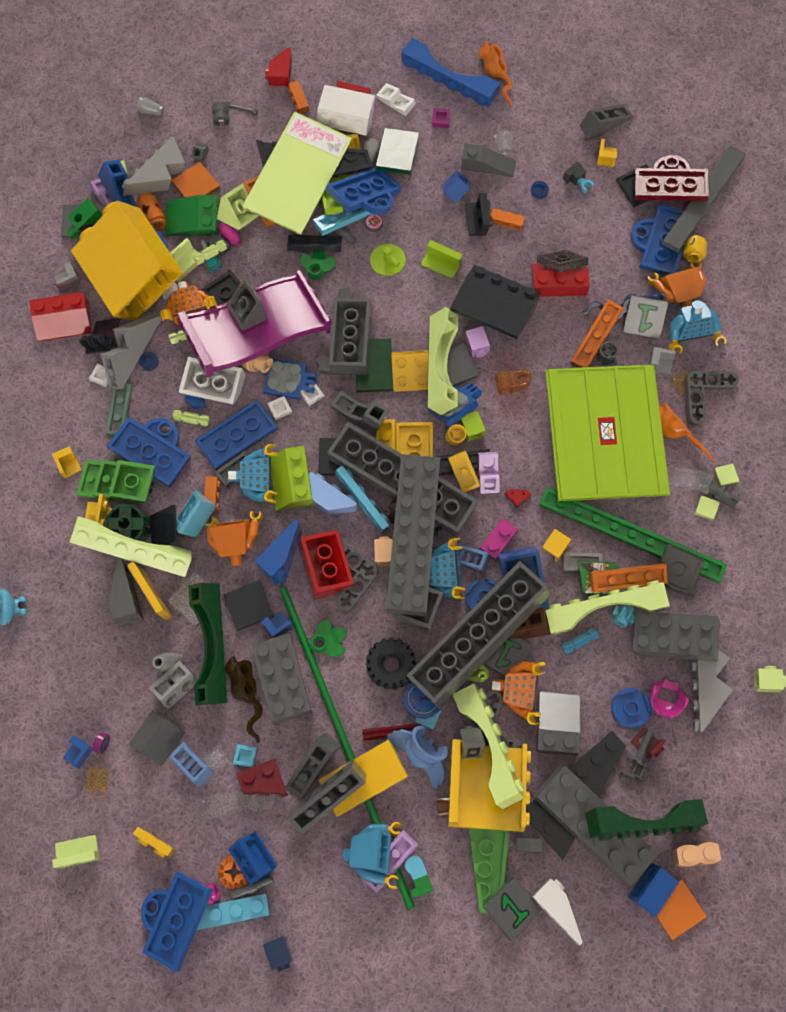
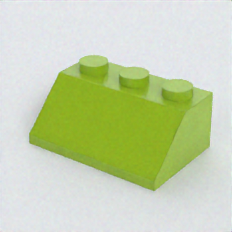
[271,446,314,511]

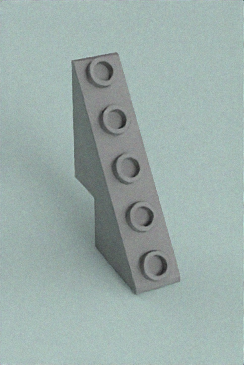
[122,137,185,196]
[101,314,161,389]
[690,650,733,735]

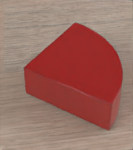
[504,489,532,508]

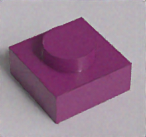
[432,108,450,128]

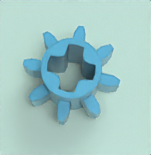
[611,605,636,628]

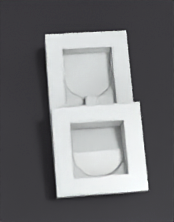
[376,83,416,116]

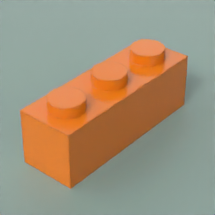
[287,81,310,114]
[490,208,525,231]
[204,477,221,514]

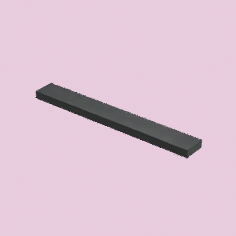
[662,146,746,253]

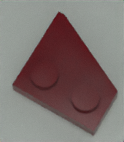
[236,758,288,797]

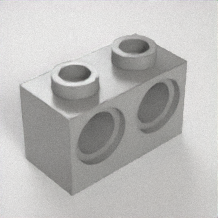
[149,661,197,710]

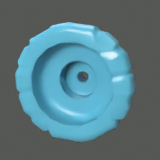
[0,589,27,625]

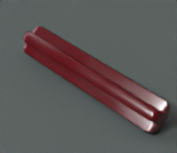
[362,723,422,741]

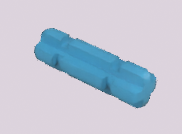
[561,628,599,654]

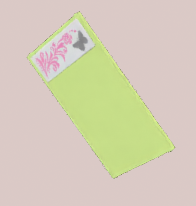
[242,112,352,235]

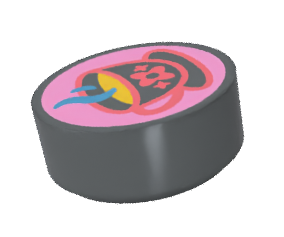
[365,214,383,232]

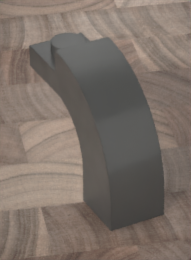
[330,391,390,431]

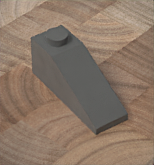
[579,104,634,138]
[461,143,516,177]
[285,733,341,799]

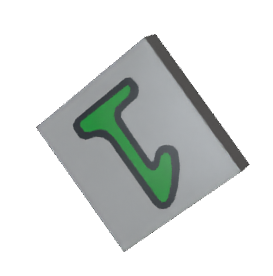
[623,295,668,339]

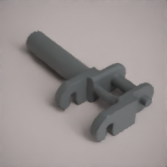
[619,730,655,782]

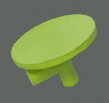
[370,244,406,276]

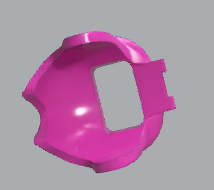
[651,678,689,719]

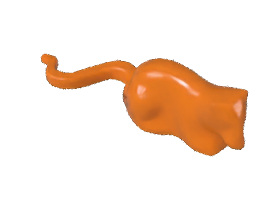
[478,41,513,106]
[659,402,715,462]

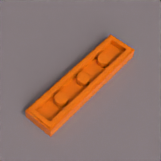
[571,299,624,368]
[590,563,668,592]

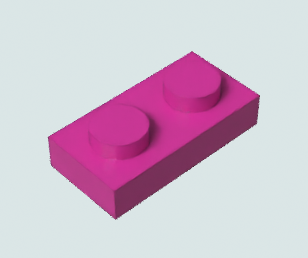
[480,518,518,560]

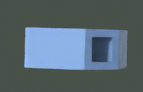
[309,472,358,516]

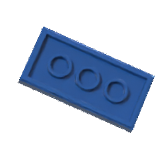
[195,400,278,470]

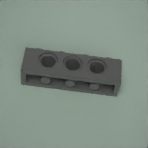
[288,760,366,834]

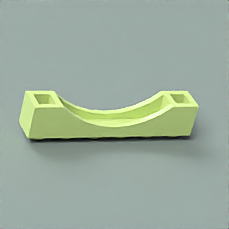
[428,307,458,415]
[70,516,192,577]
[545,580,670,635]
[453,684,525,809]

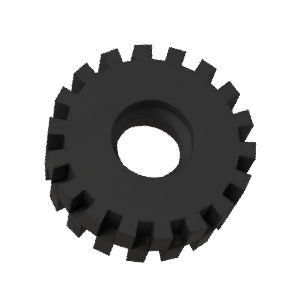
[366,637,416,690]

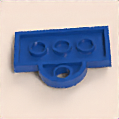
[325,168,402,215]
[631,204,684,275]
[106,417,191,488]
[141,871,213,972]

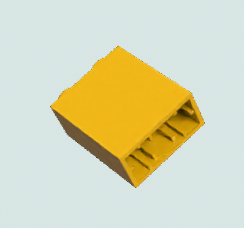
[71,200,183,321]

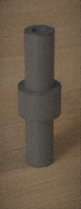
[335,227,357,245]
[231,875,273,900]

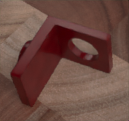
[631,727,666,759]

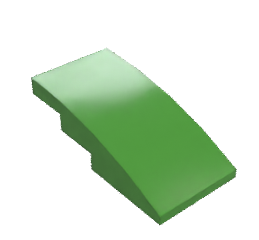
[76,459,155,503]

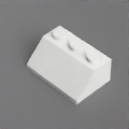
[316,85,375,136]
[179,357,246,405]

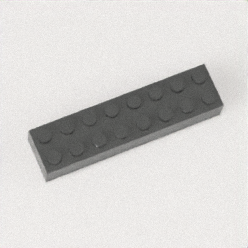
[327,422,478,538]
[386,454,440,616]
[406,561,551,708]

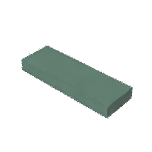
[105,383,133,436]

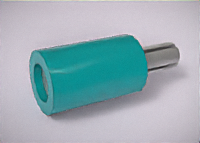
[201,240,222,273]

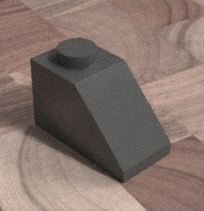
[459,726,485,759]

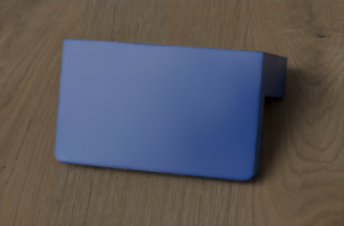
[628,863,678,917]

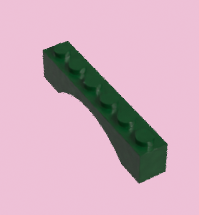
[188,583,227,706]
[585,799,709,841]

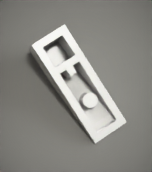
[532,879,583,946]

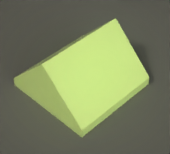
[217,183,259,230]

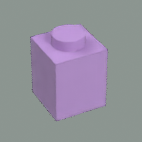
[465,326,490,358]

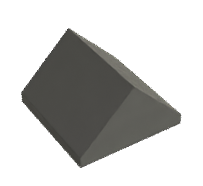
[226,277,268,331]
[393,587,444,630]
[129,710,185,766]

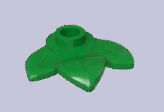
[300,251,336,280]
[310,619,347,657]

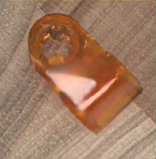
[494,369,531,395]

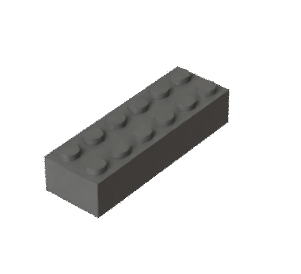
[532,766,658,887]

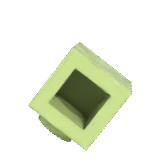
[754,666,786,693]

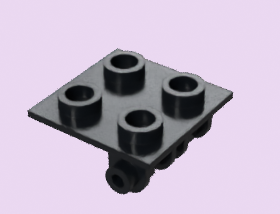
[79,318,121,354]

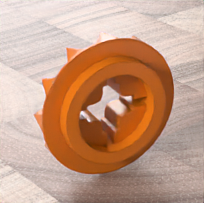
[217,855,248,890]

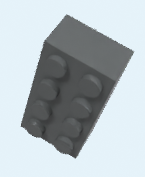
[329,298,373,375]
[633,612,720,662]
[251,633,312,725]

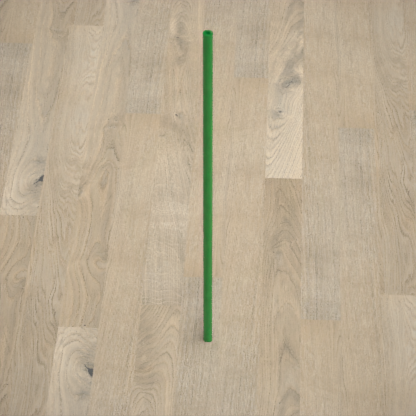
[279,587,415,910]

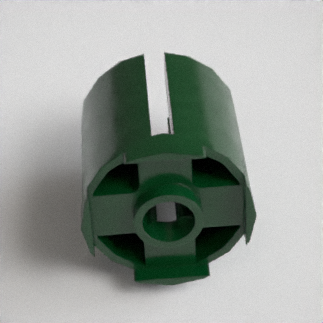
[104,504,151,542]

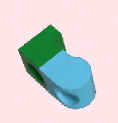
[405,856,433,898]

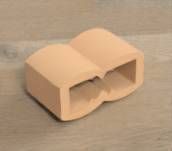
[672,842,721,867]

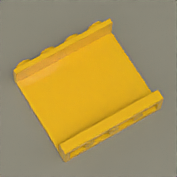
[448,739,531,832]

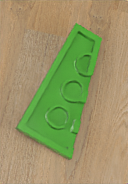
[469,828,510,914]

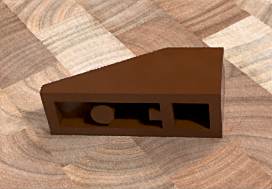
[509,607,550,638]

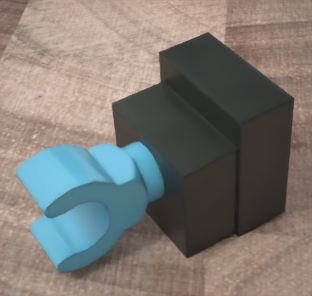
[563,161,593,194]

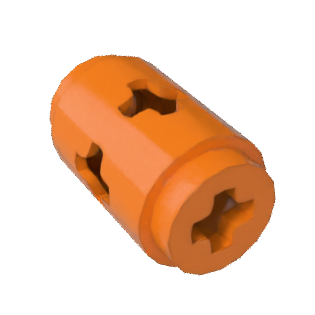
[136,192,166,231]

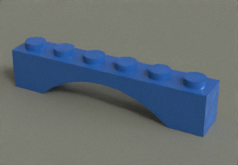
[401,38,500,107]
[98,159,169,249]

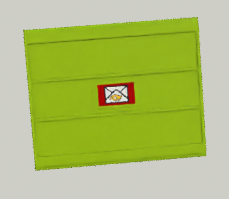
[545,365,670,501]

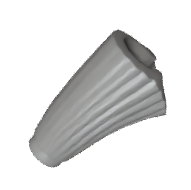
[152,652,184,677]

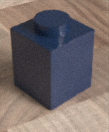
[263,936,294,972]

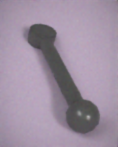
[225,101,258,115]

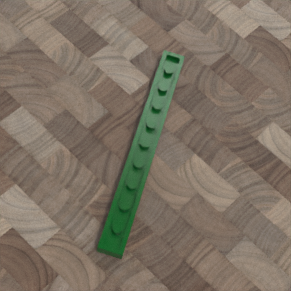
[539,487,727,584]

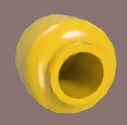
[682,235,708,263]

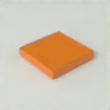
[171,162,220,198]
[656,879,707,940]

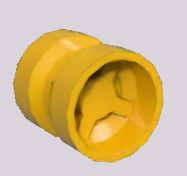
[445,424,466,446]

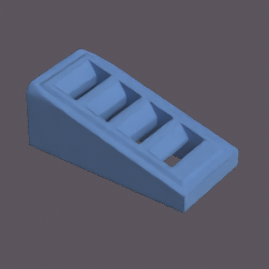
[454,543,491,574]
[169,742,214,787]

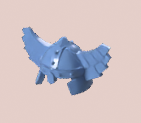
[384,726,448,789]

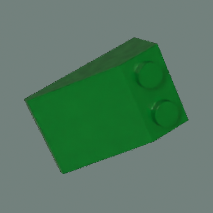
[165,195,220,236]

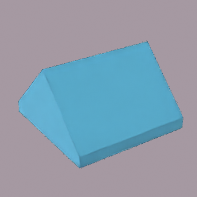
[176,490,216,538]

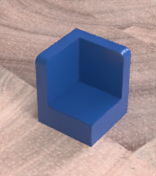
[442,170,470,203]
[261,612,293,638]
[64,735,93,769]

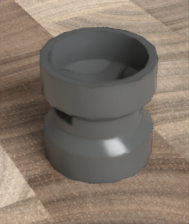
[211,102,230,127]
[598,341,618,365]

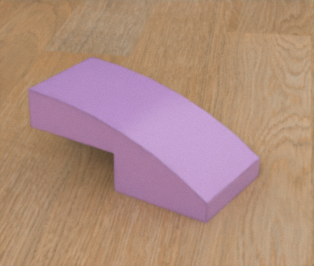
[89,179,113,206]
[478,452,500,494]

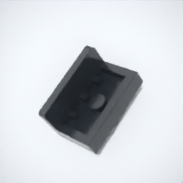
[465,193,492,236]

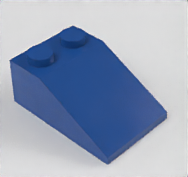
[255,519,302,586]
[498,546,549,608]

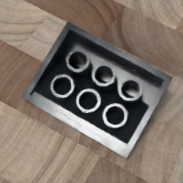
[450,265,541,339]

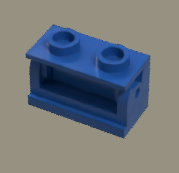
[228,831,278,885]

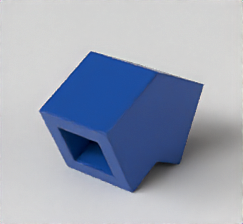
[184,395,205,409]

